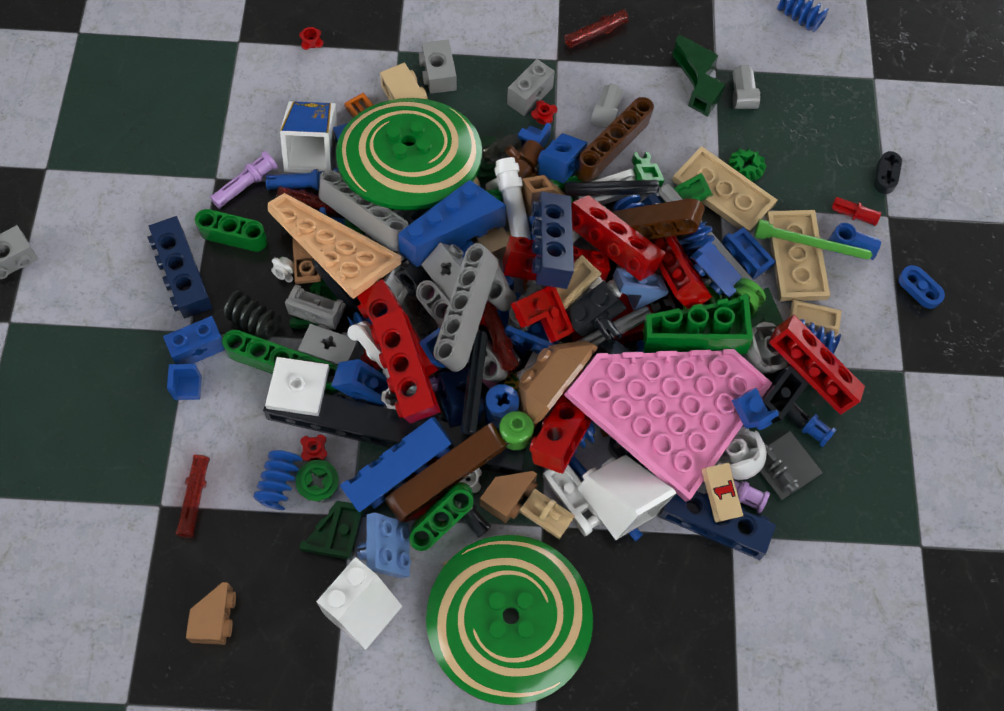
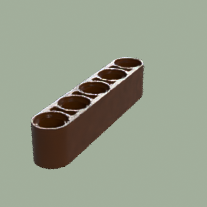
[576,97,654,182]
[611,198,705,240]
[384,423,508,523]

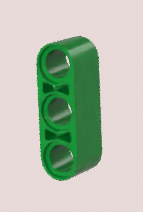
[194,209,268,252]
[409,482,473,551]

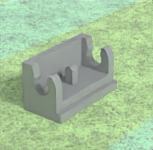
[285,284,346,330]

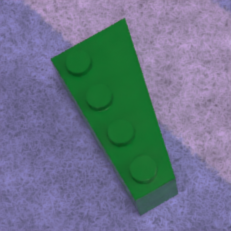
[643,294,753,354]

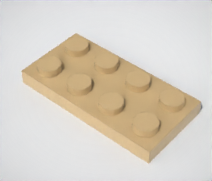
[672,146,777,233]
[766,210,830,302]

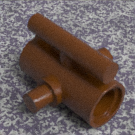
[505,140,544,179]

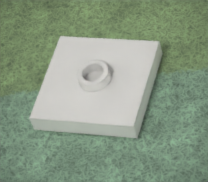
[265,357,329,416]

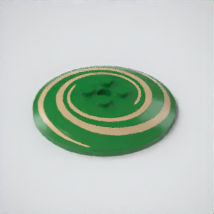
[336,98,482,210]
[426,535,593,705]

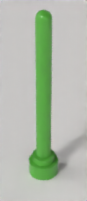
[754,219,872,260]

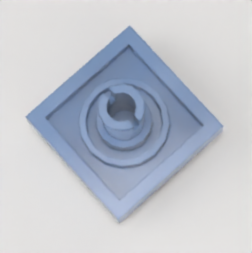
[357,513,411,579]

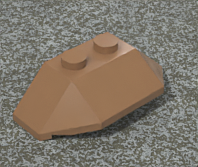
[517,340,598,428]

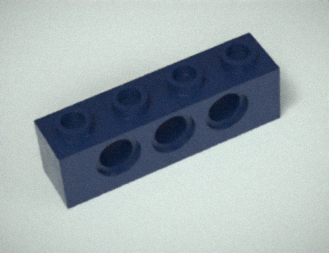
[532,191,574,289]
[147,216,213,319]
[659,491,776,560]

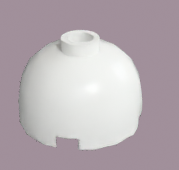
[715,427,767,480]

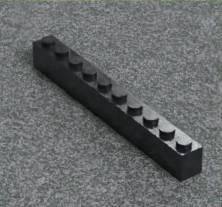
[263,393,527,475]

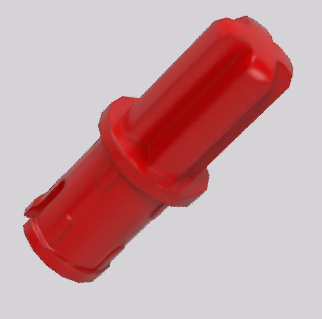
[832,197,881,226]

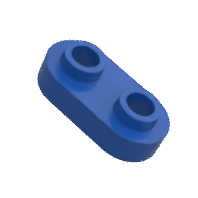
[899,265,945,309]

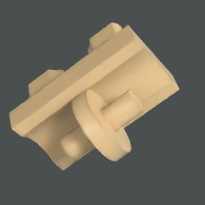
[519,489,575,539]

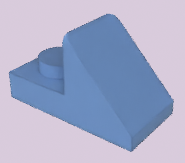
[613,268,669,310]

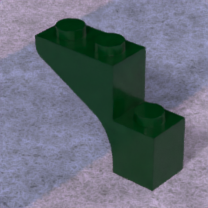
[672,35,725,117]

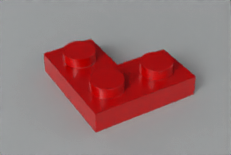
[511,286,575,343]

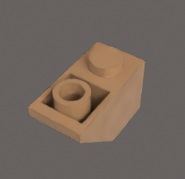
[521,175,572,217]
[293,238,321,284]
[480,471,538,524]
[186,582,236,645]

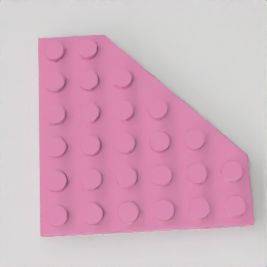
[563,349,772,502]

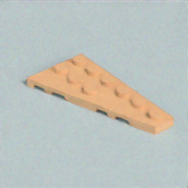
[268,193,402,299]

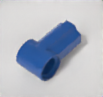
[828,222,881,260]

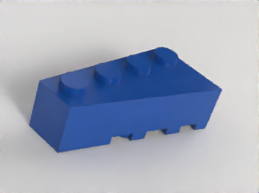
[398,180,506,267]
[339,417,454,512]

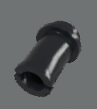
[460,505,491,538]

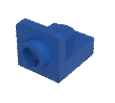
[732,388,779,430]

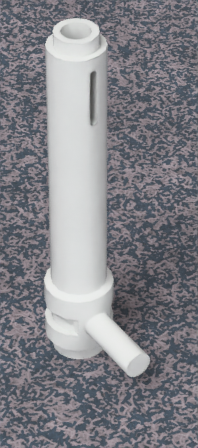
[486,157,532,287]

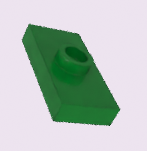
[661,173,713,203]

